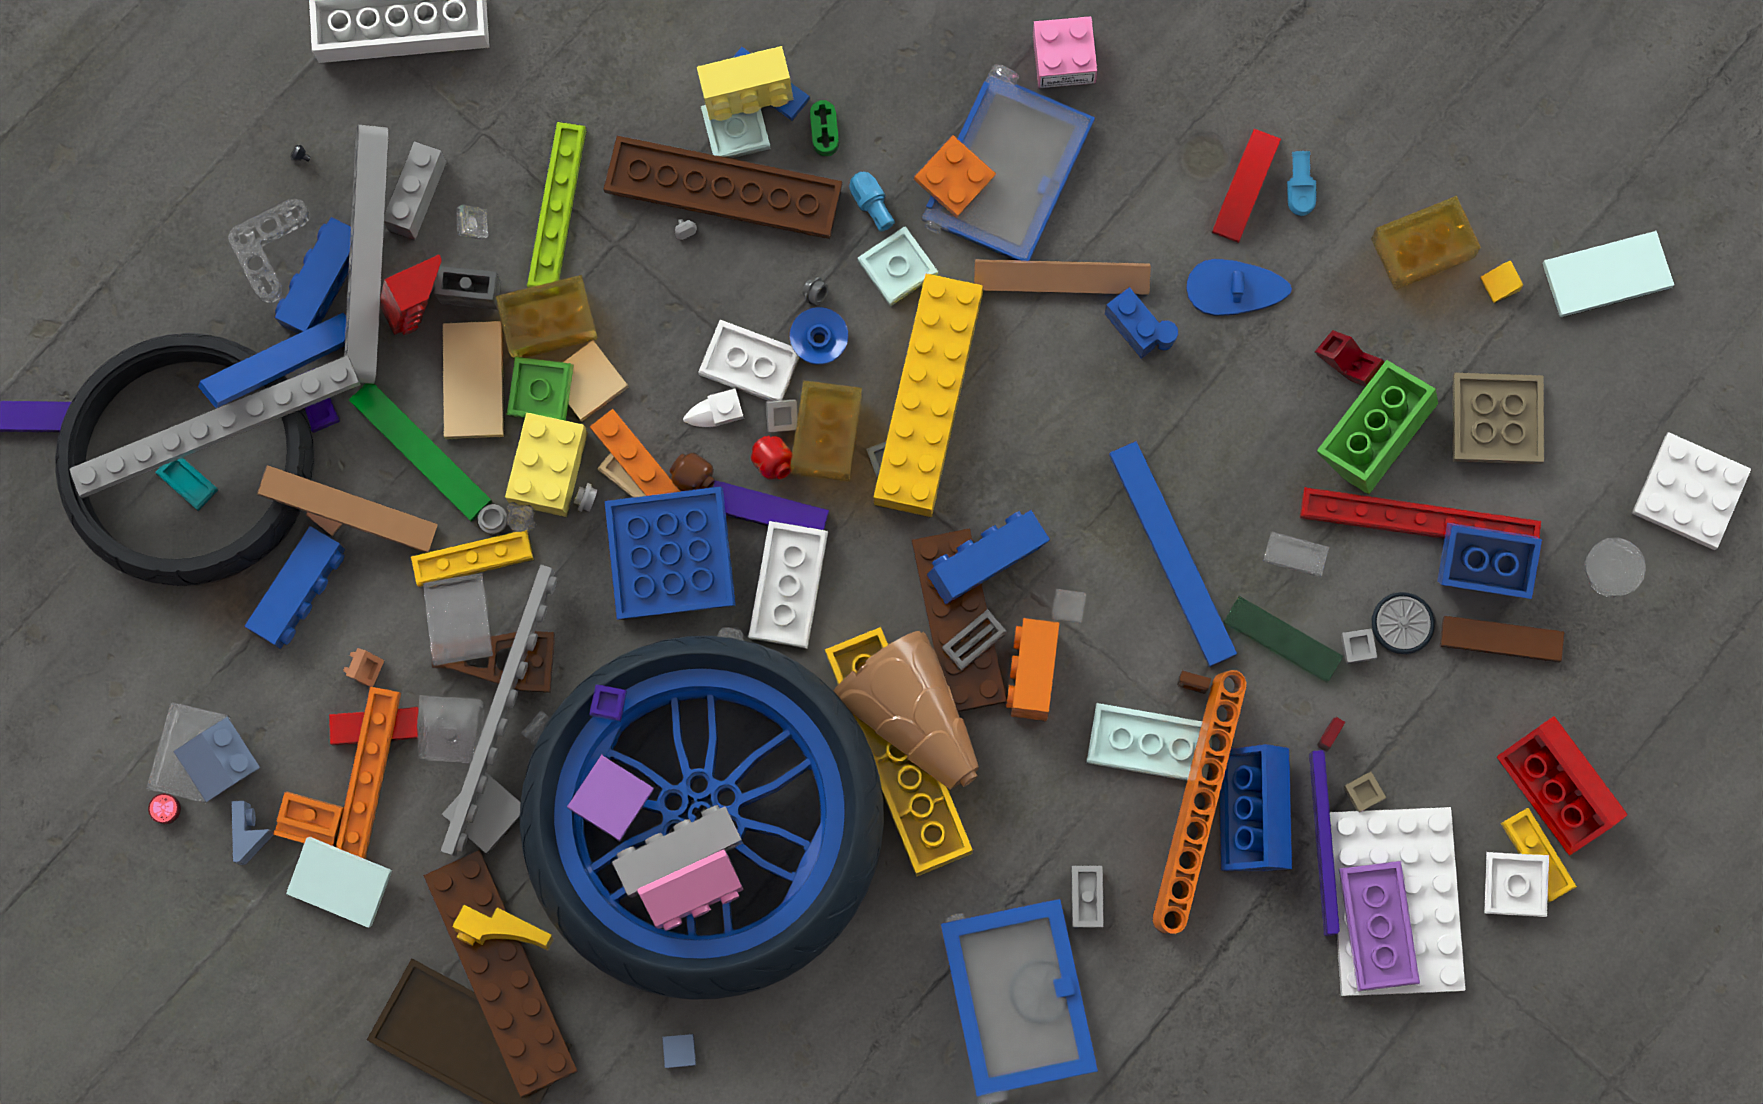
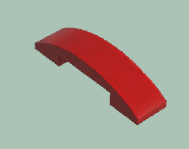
[1212,129,1281,243]

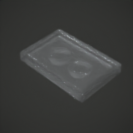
[423,573,493,666]
[147,702,231,804]

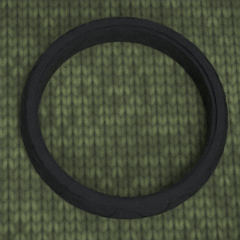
[55,333,314,586]

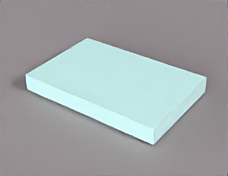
[286,837,392,928]

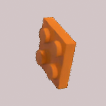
[913,135,996,218]

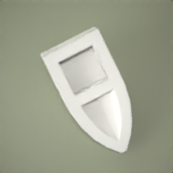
[683,388,744,427]

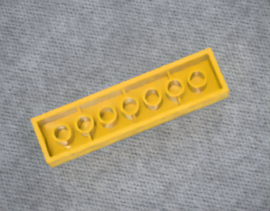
[873,273,983,517]
[825,627,973,877]

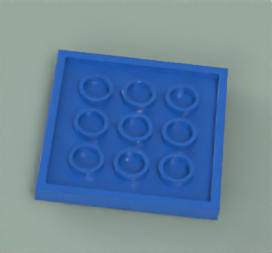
[605,487,736,620]

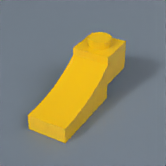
[452,905,554,950]

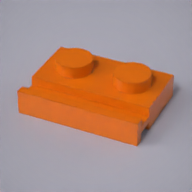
[273,792,344,846]

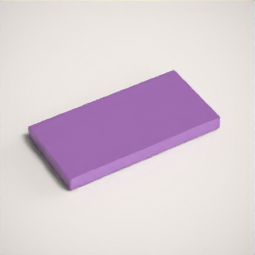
[1339,861,1420,992]

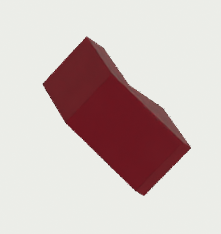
[1315,330,1385,387]

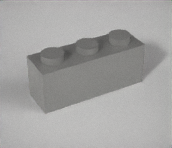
[384,142,446,240]

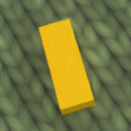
[1501,808,1577,902]

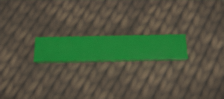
[349,383,492,522]

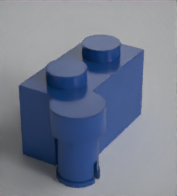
[1105,287,1178,358]

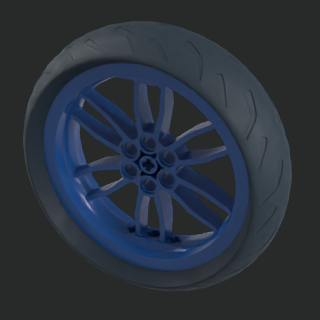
[520,636,884,1000]

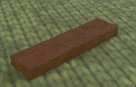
[1440,616,1564,663]

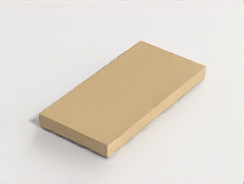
[443,321,504,439]

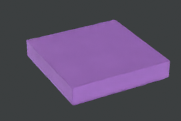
[567,755,654,841]

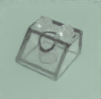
[417,695,485,763]

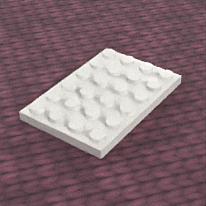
[1330,807,1465,996]

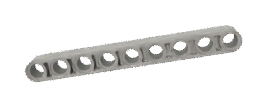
[344,125,388,384]

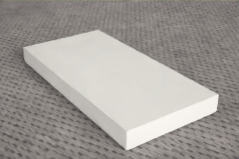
[748,521,828,649]

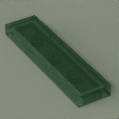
[1223,596,1343,683]

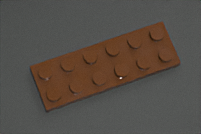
[912,528,1007,712]

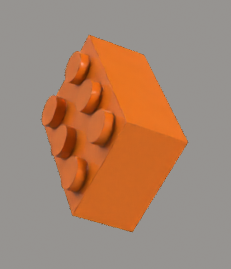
[1006,618,1059,721]

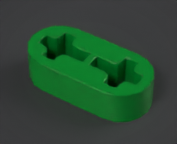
[810,100,839,157]

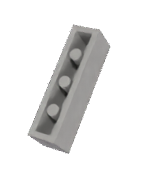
[612,805,743,898]

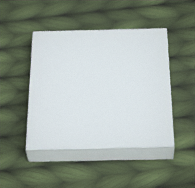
[1484,852,1549,917]

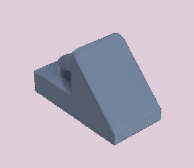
[232,801,274,865]

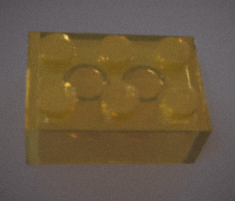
[1371,195,1481,290]
[496,275,598,360]
[791,380,863,482]

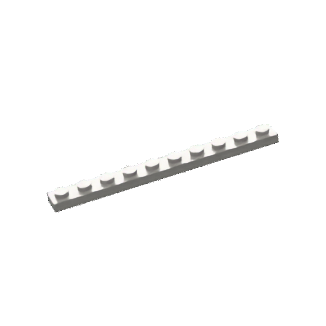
[69,355,360,498]
[441,565,557,856]

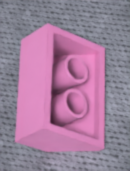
[637,849,744,931]

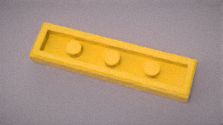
[411,530,534,587]

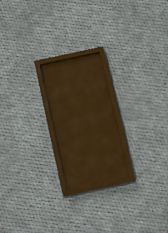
[367,959,572,1104]

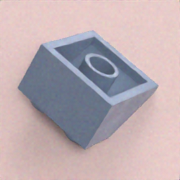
[173,717,260,802]

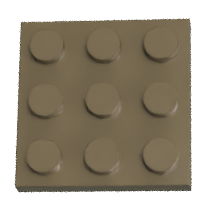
[1453,373,1544,465]

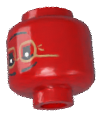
[751,436,795,480]

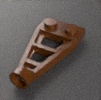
[432,631,555,693]

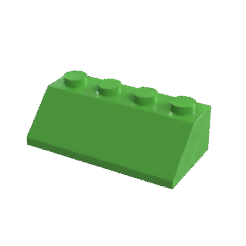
[1317,360,1438,495]

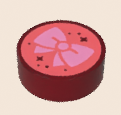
[148,793,181,824]

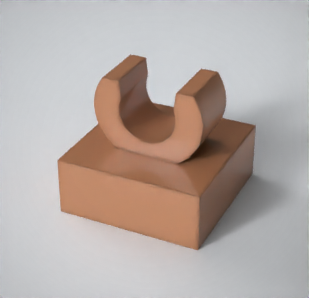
[343,648,384,687]

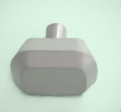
[675,219,697,240]

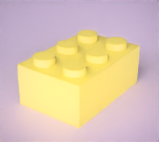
[697,46,793,121]
[505,412,588,517]

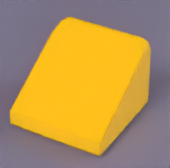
[1480,261,1523,303]

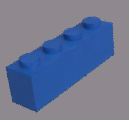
[275,217,351,334]
[927,510,1050,604]
[245,526,345,649]

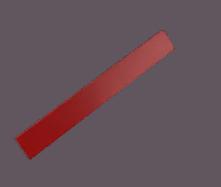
[1300,487,1541,539]

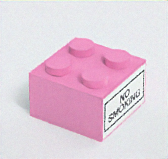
[1033,16,1097,88]

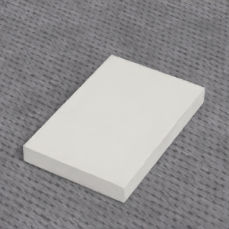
[698,320,800,401]

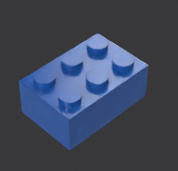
[1437,523,1542,599]

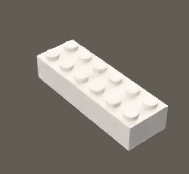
[309,0,489,63]

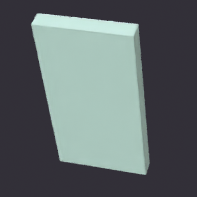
[1542,231,1674,317]
[1086,703,1214,781]

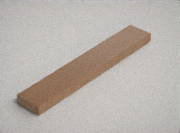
[974,259,1151,295]
[257,465,438,553]

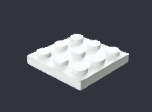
[1632,432,1751,550]

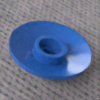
[790,307,848,365]

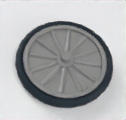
[1372,592,1435,654]

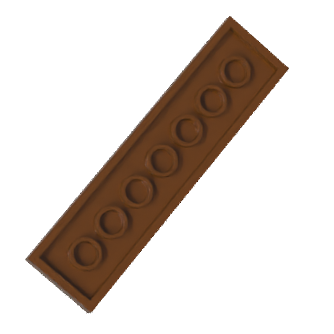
[603,136,843,239]
[423,850,578,1098]

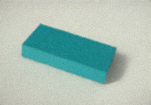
[155,457,218,511]

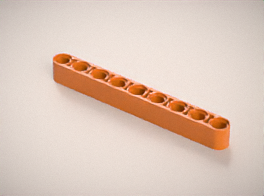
[1153,670,1246,934]

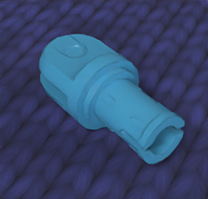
[1287,151,1316,216]
[849,172,895,232]

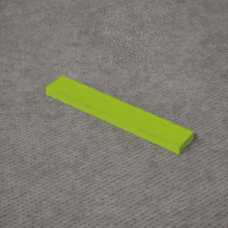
[527,122,586,293]

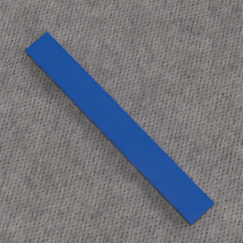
[1109,441,1237,667]

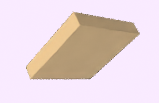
[563,341,629,422]

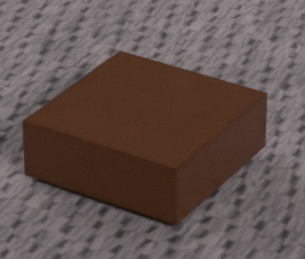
[1177,670,1211,694]

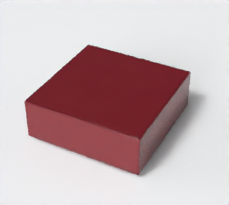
[1317,717,1345,752]

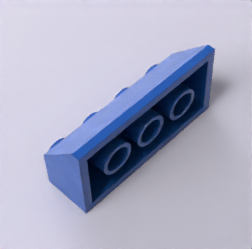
[1220,744,1292,871]

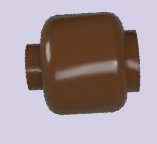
[670,452,715,491]

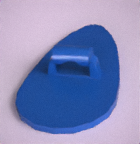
[1186,259,1292,316]

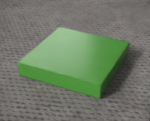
[507,357,574,421]

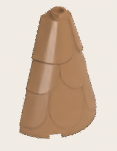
[833,631,979,790]

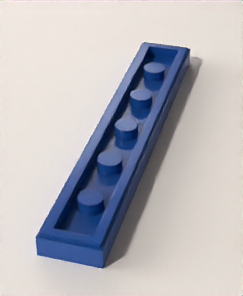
[198,313,346,409]

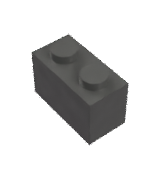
[434,266,501,310]

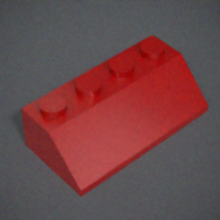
[380,255,442,335]
[1496,716,1628,856]

